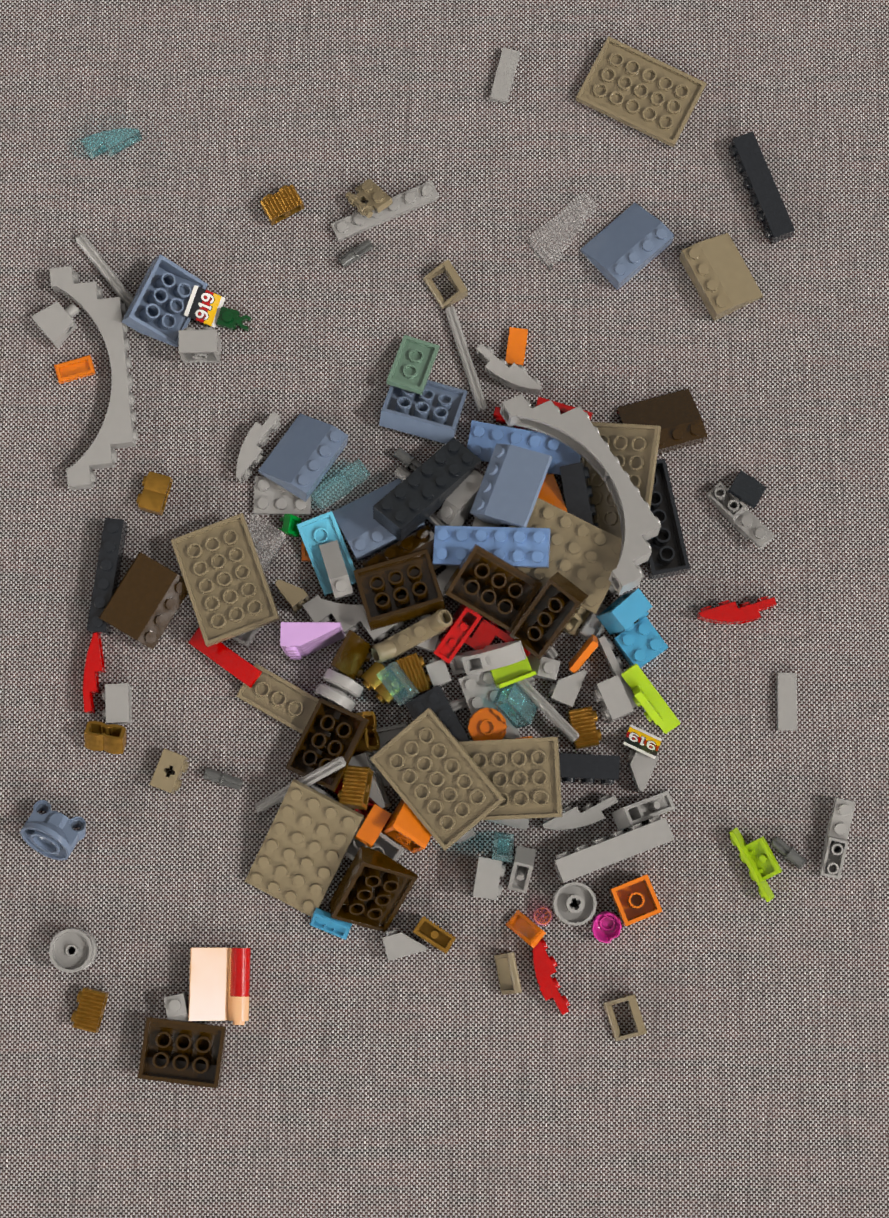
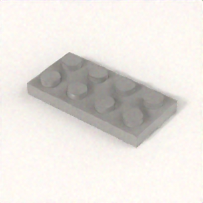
[458,670,521,740]

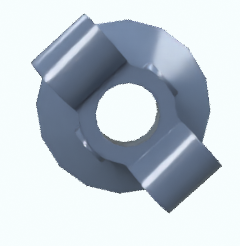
[20,800,86,861]

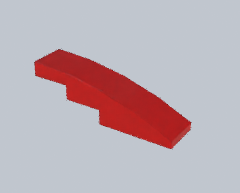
[188,627,262,688]
[83,633,106,714]

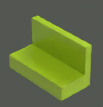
[490,656,536,688]

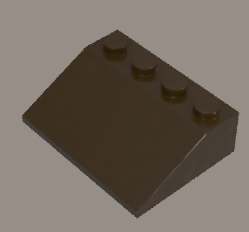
[616,388,708,454]
[444,544,542,632]
[353,549,445,631]
[99,552,188,650]
[285,698,370,792]
[330,846,418,932]
[138,1017,226,1088]

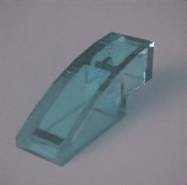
[81,128,142,160]
[311,459,370,511]
[491,831,514,863]

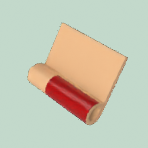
[188,948,251,1025]

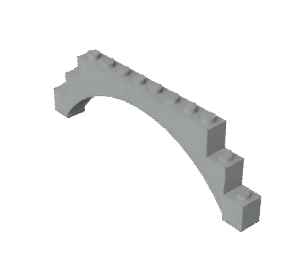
[49,266,139,491]
[500,394,661,595]
[302,517,502,642]

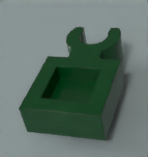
[216,307,252,331]

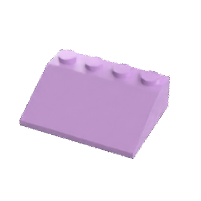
[280,622,345,660]

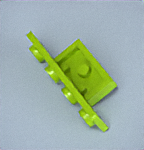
[621,663,680,734]
[729,827,782,902]

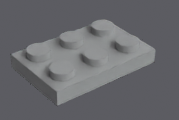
[253,476,312,516]

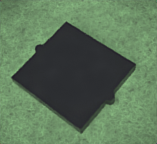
[728,470,767,509]

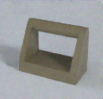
[423,259,468,310]
[275,580,310,613]
[494,951,522,995]
[603,993,647,1042]

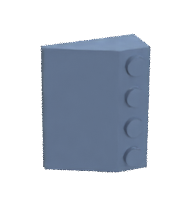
[580,203,675,290]
[122,254,208,347]
[379,380,468,444]
[258,413,348,502]
[470,443,553,528]
[333,478,425,562]

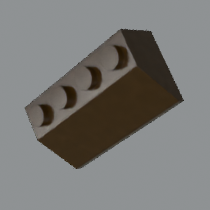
[362,525,446,572]

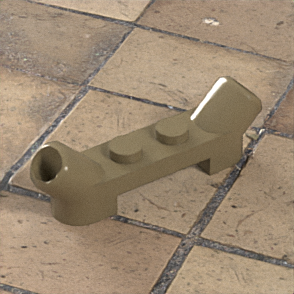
[371,609,453,663]

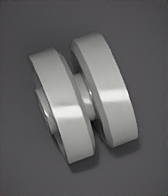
[314,668,364,712]
[552,882,597,926]
[49,928,98,973]

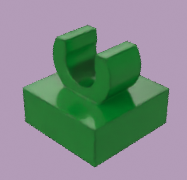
[278,514,301,537]

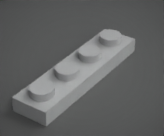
[598,636,637,709]

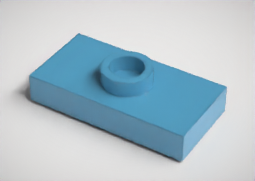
[310,908,352,940]

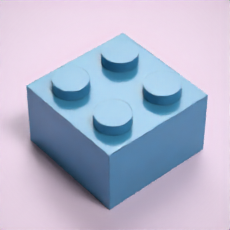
[597,588,653,635]
[613,617,669,668]

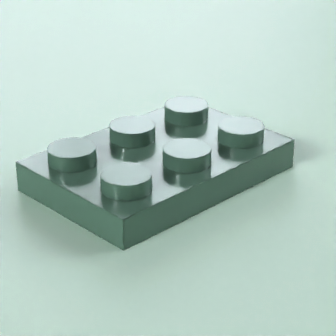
[386,335,440,395]

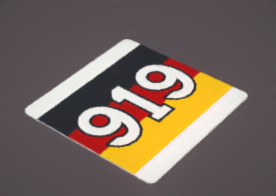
[184,285,225,328]
[623,725,662,759]

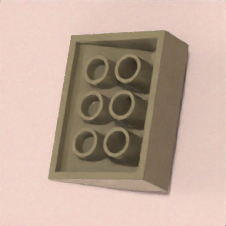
[679,233,763,321]

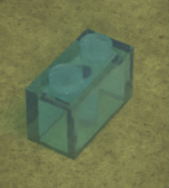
[376,662,420,706]
[493,683,538,729]

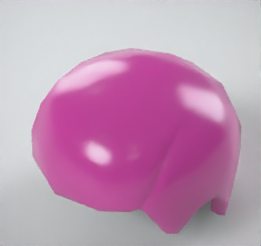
[591,911,622,943]

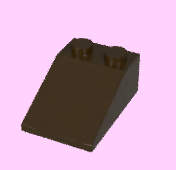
[331,630,372,682]

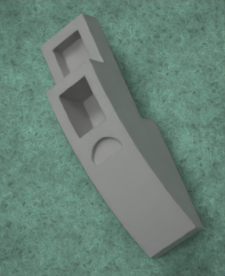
[476,344,542,395]
[236,411,281,483]
[706,482,775,550]
[450,640,526,675]
[541,794,618,830]
[820,797,856,879]

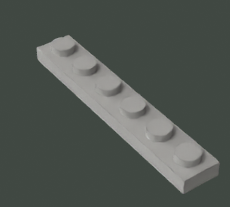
[331,180,439,242]

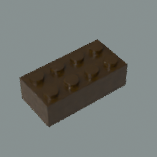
[509,572,588,660]

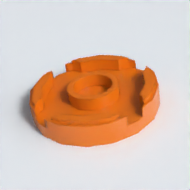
[468,707,507,741]

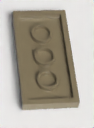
[236,663,319,734]

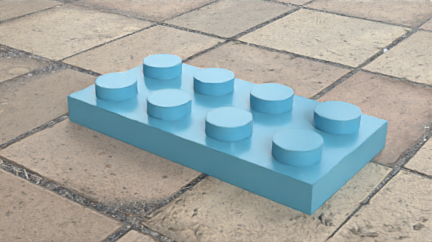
[297,511,357,596]

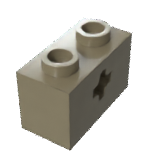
[149,748,189,794]

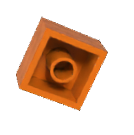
[609,874,663,926]

